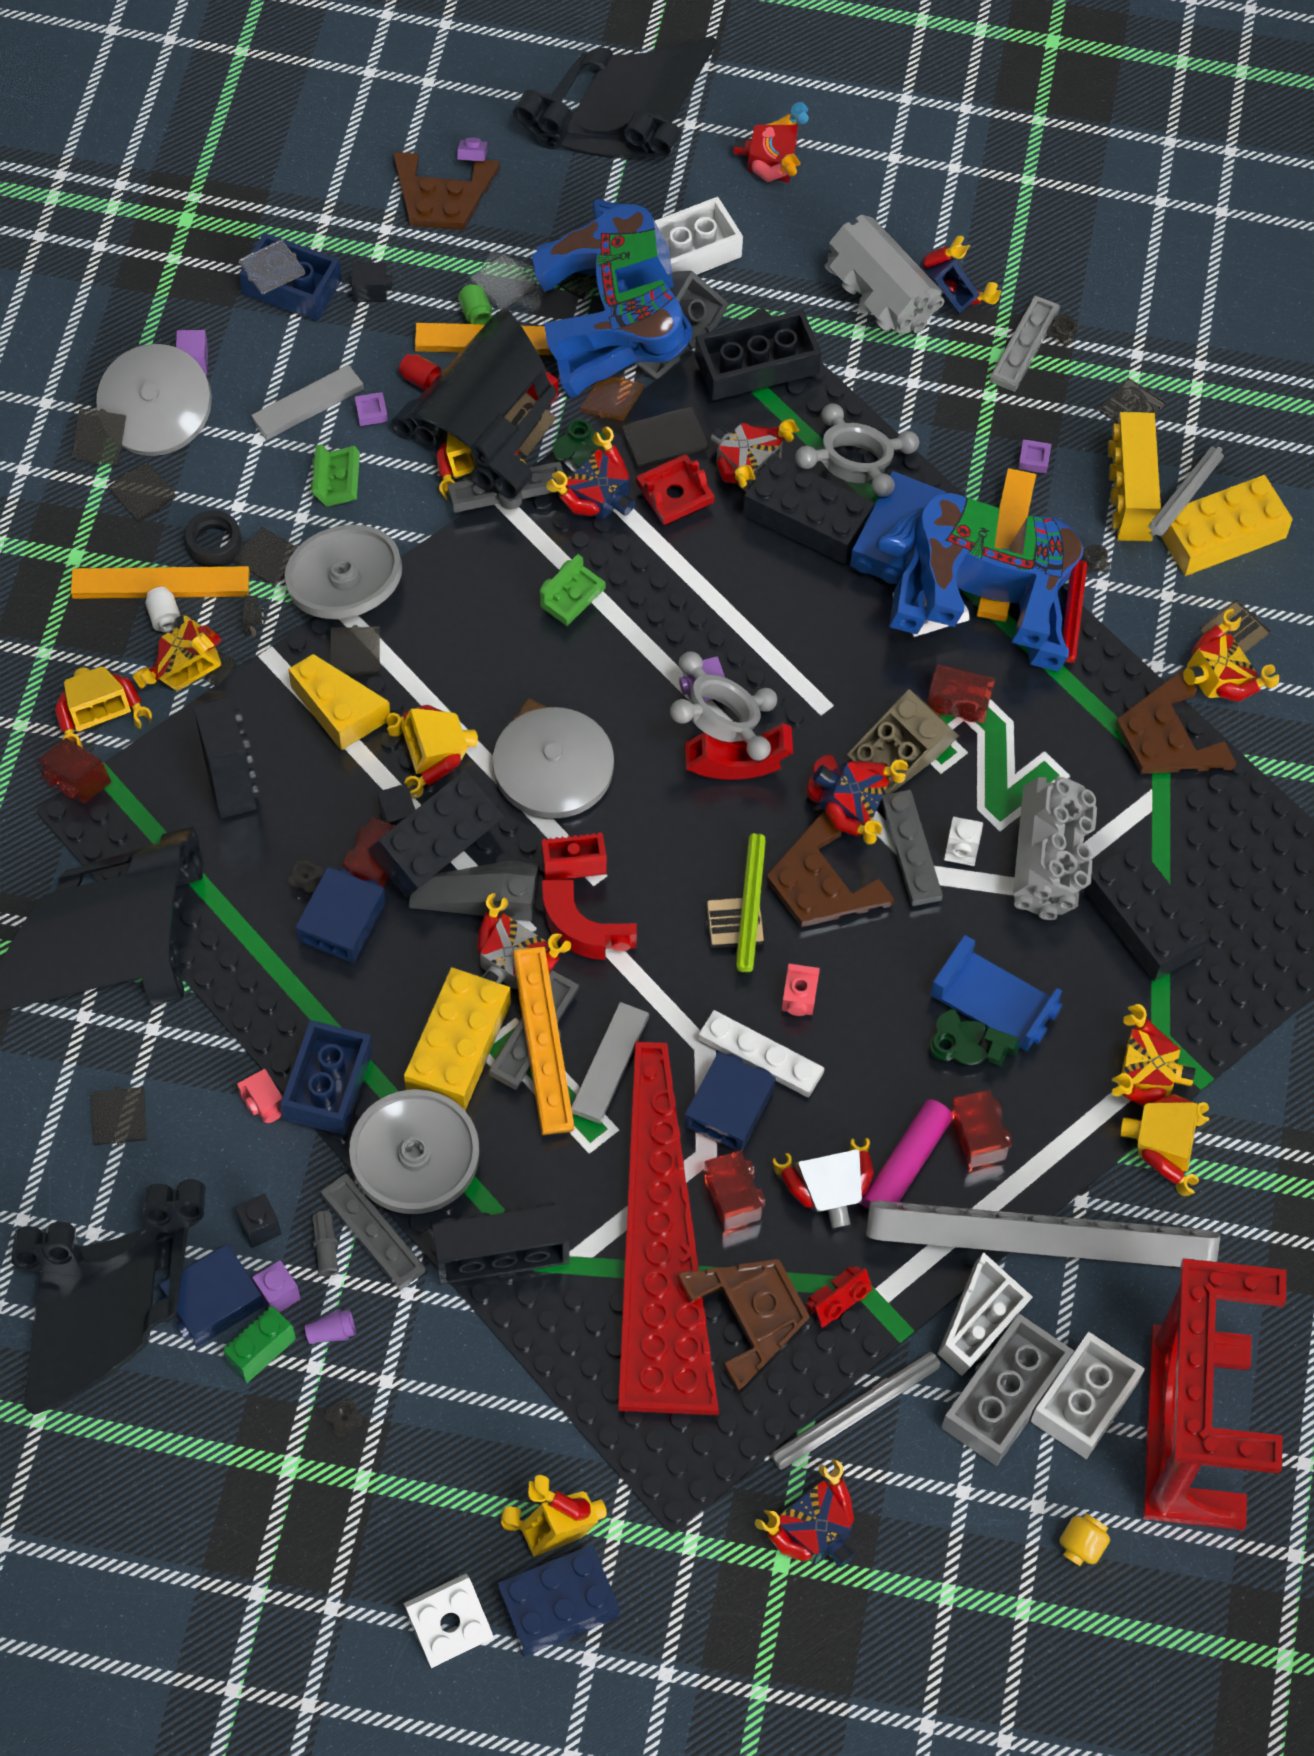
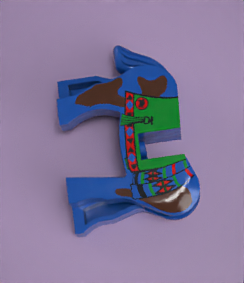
[532,199,693,399]
[876,493,1083,672]

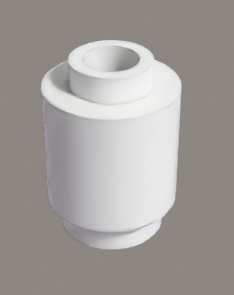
[145,587,181,632]

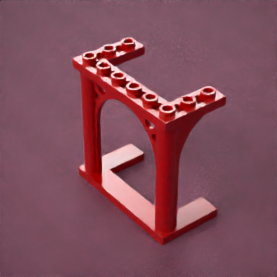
[1143,1258,1287,1531]

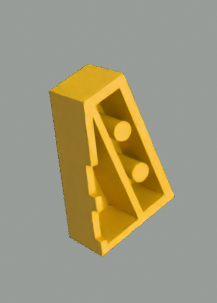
[288,654,390,750]

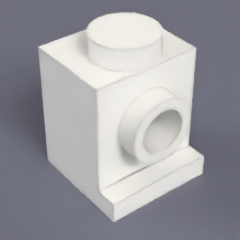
[944,817,983,866]

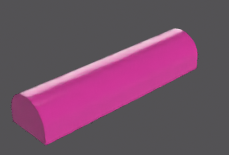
[860,1099,953,1209]

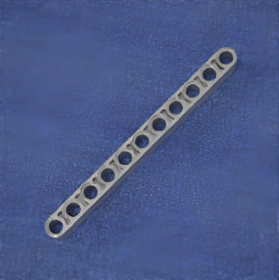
[866,1201,1221,1267]

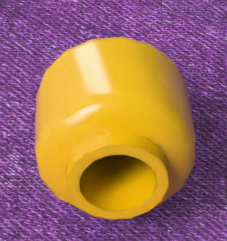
[1059,1513,1110,1566]

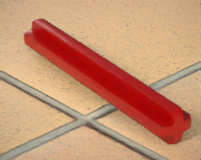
[1062,560,1087,663]

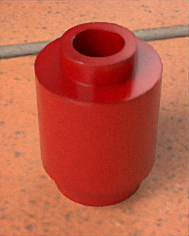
[399,354,441,391]

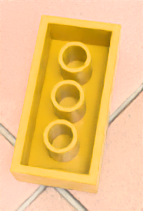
[1108,412,1161,541]
[1161,475,1293,576]
[404,967,511,1110]

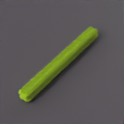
[736,833,766,973]

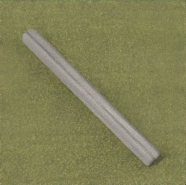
[1148,446,1224,536]
[772,1352,941,1470]

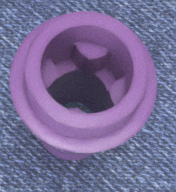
[305,1309,356,1344]

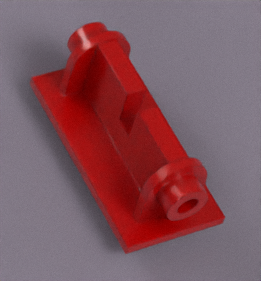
[805,1266,873,1328]

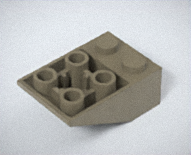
[847,689,959,794]

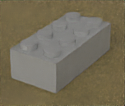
[942,1314,1074,1466]

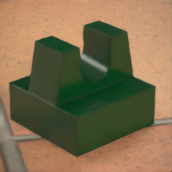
[984,1027,1020,1067]

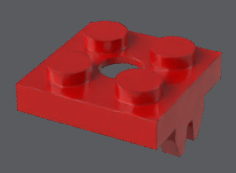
[636,454,715,525]

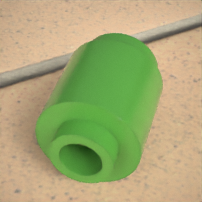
[458,284,492,325]

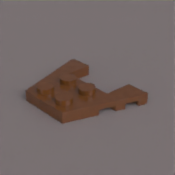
[394,152,500,230]
[1115,669,1236,774]
[767,811,895,927]
[677,1259,810,1391]

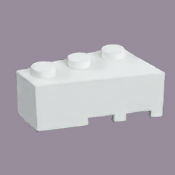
[937,1252,1033,1376]

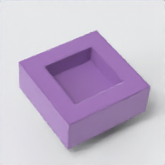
[457,138,488,161]
[355,392,388,426]
[1018,439,1051,474]

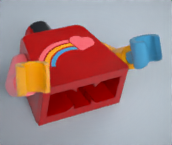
[734,102,809,183]

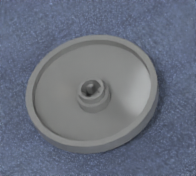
[96,344,212,456]
[285,525,402,619]
[493,707,614,819]
[349,1089,479,1214]

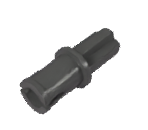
[312,1211,339,1277]

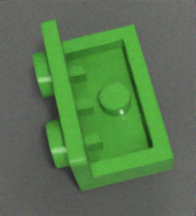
[311,444,360,507]
[540,554,606,626]

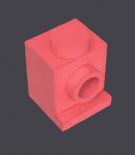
[782,964,820,1016]
[237,1069,283,1124]

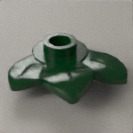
[554,419,606,468]
[929,1009,988,1065]

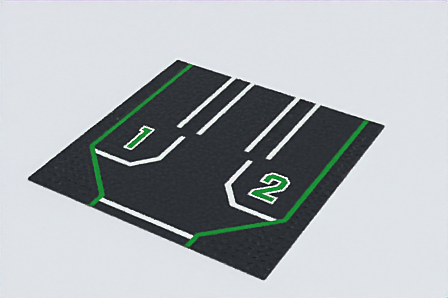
[38,309,1314,1535]

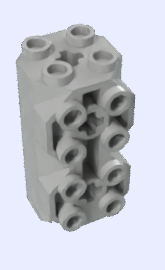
[825,215,944,334]
[1013,777,1097,920]

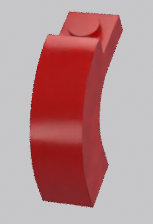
[685,723,793,780]
[542,880,637,960]

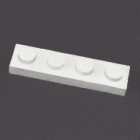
[698,1010,824,1098]

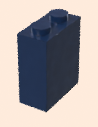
[295,867,386,963]
[684,1051,776,1153]
[159,1244,264,1348]

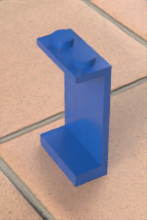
[850,471,946,584]
[930,935,1063,1052]

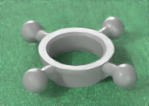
[795,403,919,497]
[670,651,777,760]

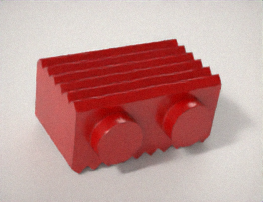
[542,832,607,880]

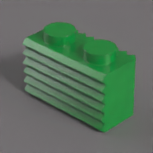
[224,1307,296,1383]

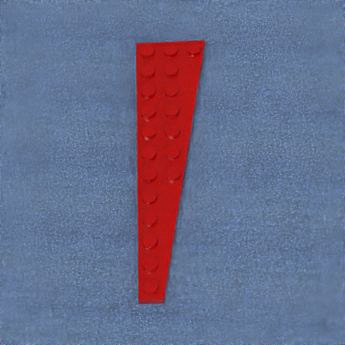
[618,1042,719,1415]

